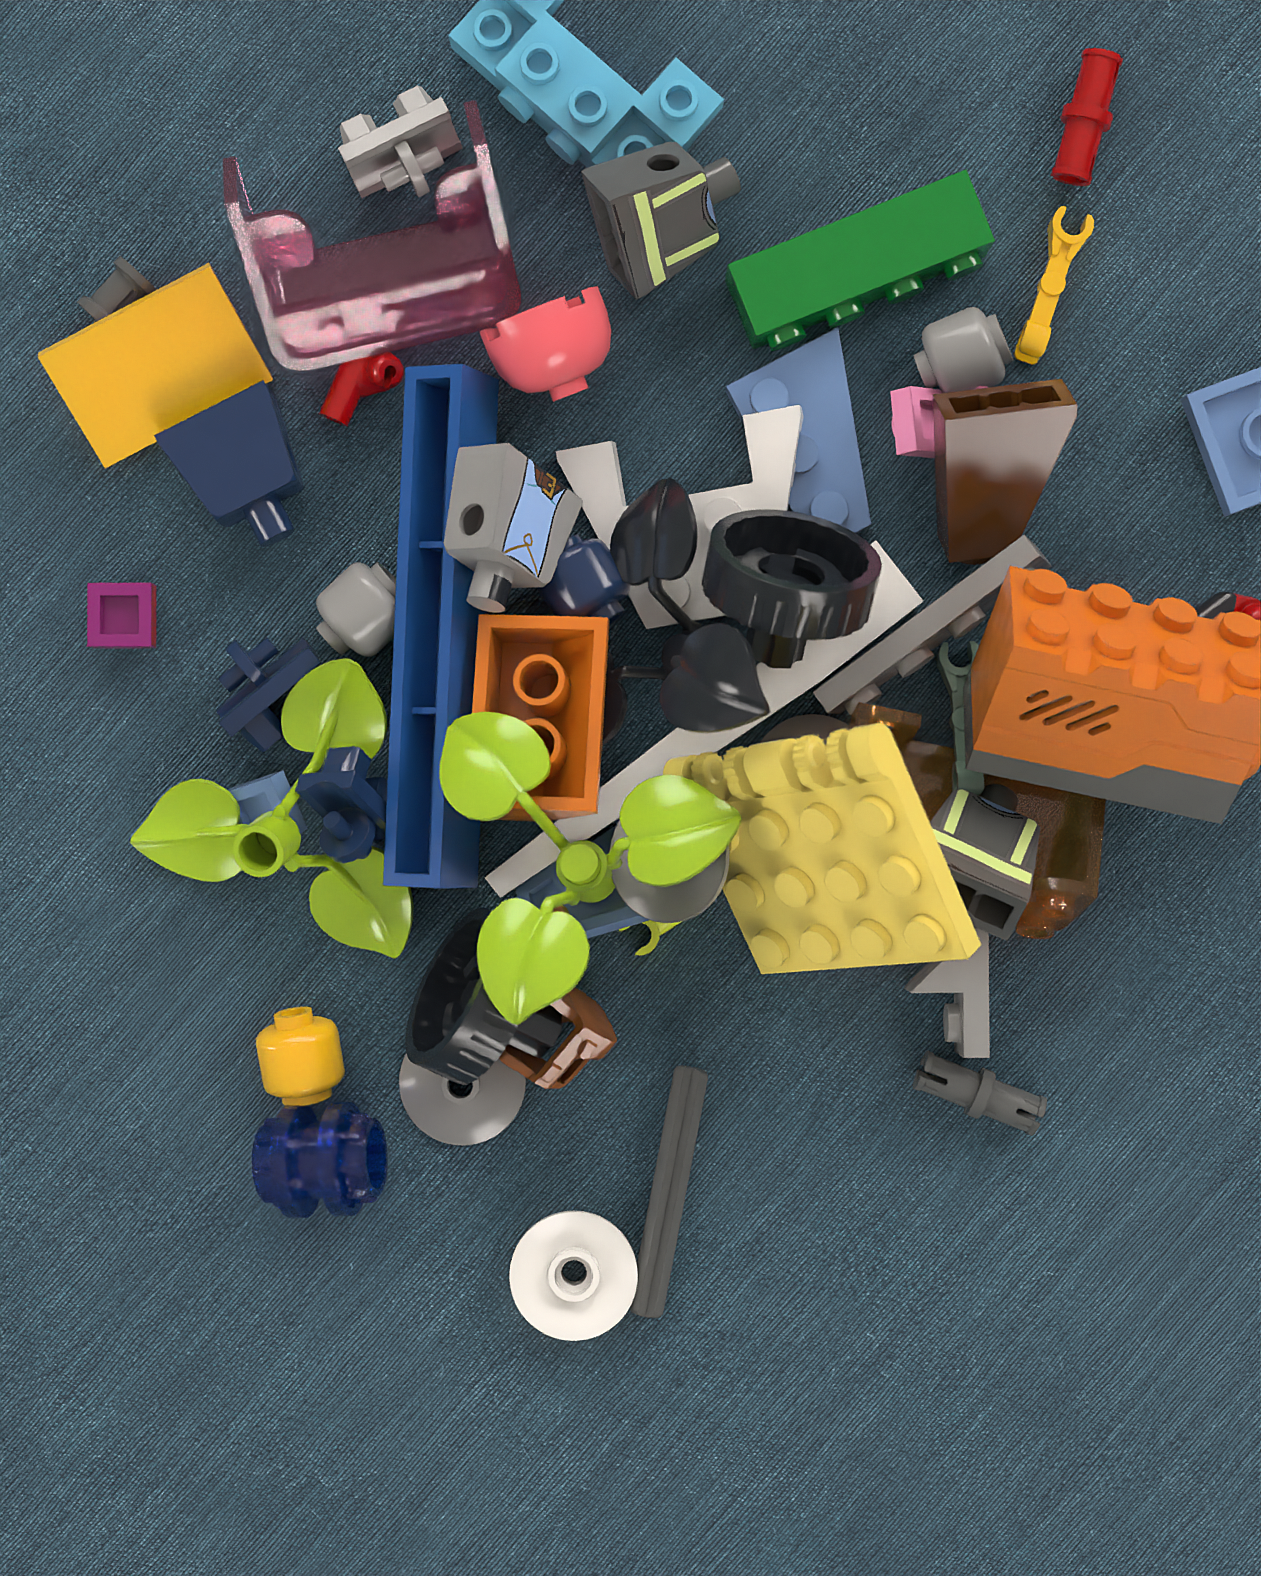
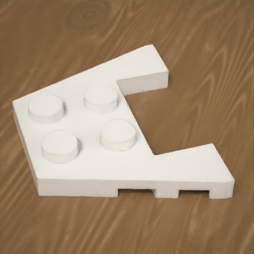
[556,405,803,629]

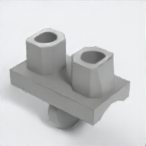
[338,85,463,198]

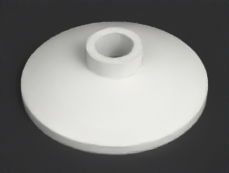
[509,1211,638,1341]

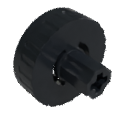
[701,509,882,669]
[405,908,563,1085]

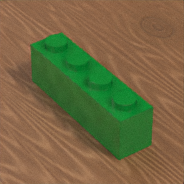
[725,169,995,351]

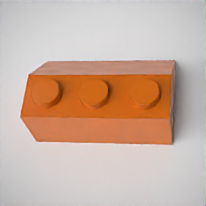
[472,614,609,822]

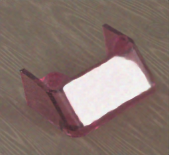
[223,100,521,371]

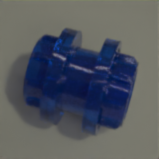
[252,1102,388,1219]

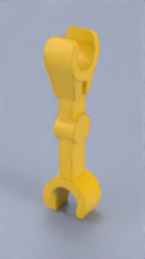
[1014,206,1094,365]

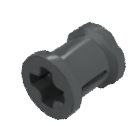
[77,255,157,321]

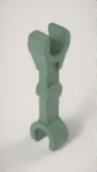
[936,641,984,796]

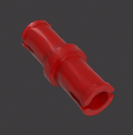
[1051,48,1123,186]

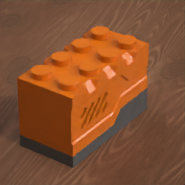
[963,565,1261,824]

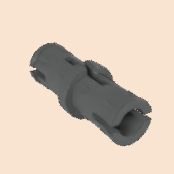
[913,1051,1047,1136]

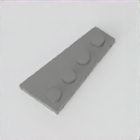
[813,535,1051,716]

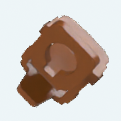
[499,905,617,1090]

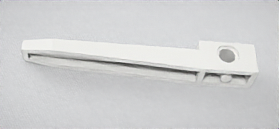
[485,540,923,898]

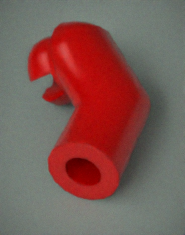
[319,350,404,427]

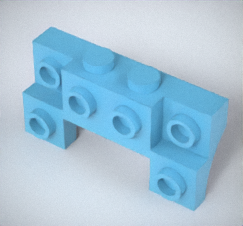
[448,0,724,168]

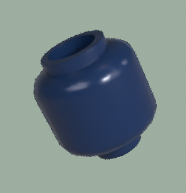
[536,534,631,626]

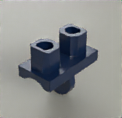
[216,637,321,752]
[295,746,388,863]

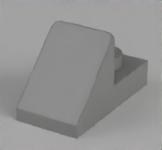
[904,926,990,1058]

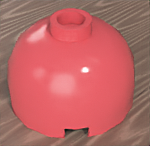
[479,286,611,402]

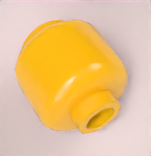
[256,1007,345,1106]

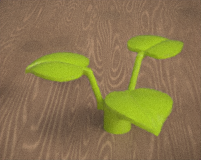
[130,659,413,959]
[439,712,742,1025]

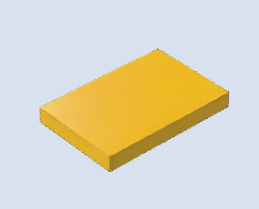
[38,263,273,468]

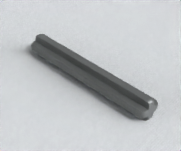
[630,1065,708,1318]

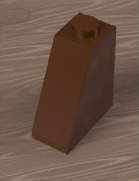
[933,379,1077,565]

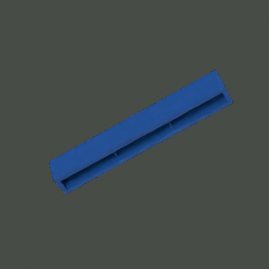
[383,364,499,888]

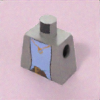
[444,443,583,613]

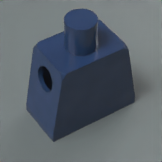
[154,380,304,547]

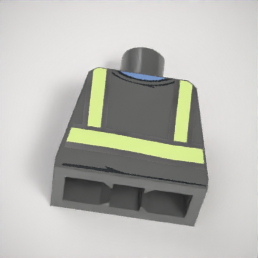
[581,142,741,300]
[929,784,1040,941]

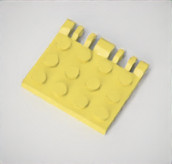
[663,723,981,974]

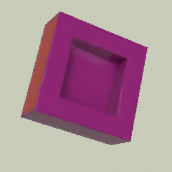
[87,583,157,649]

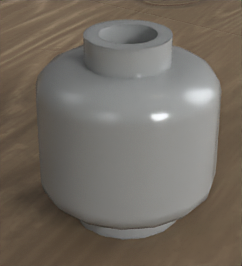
[913,307,1013,393]
[316,562,396,657]

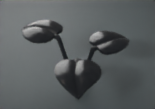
[602,477,770,745]

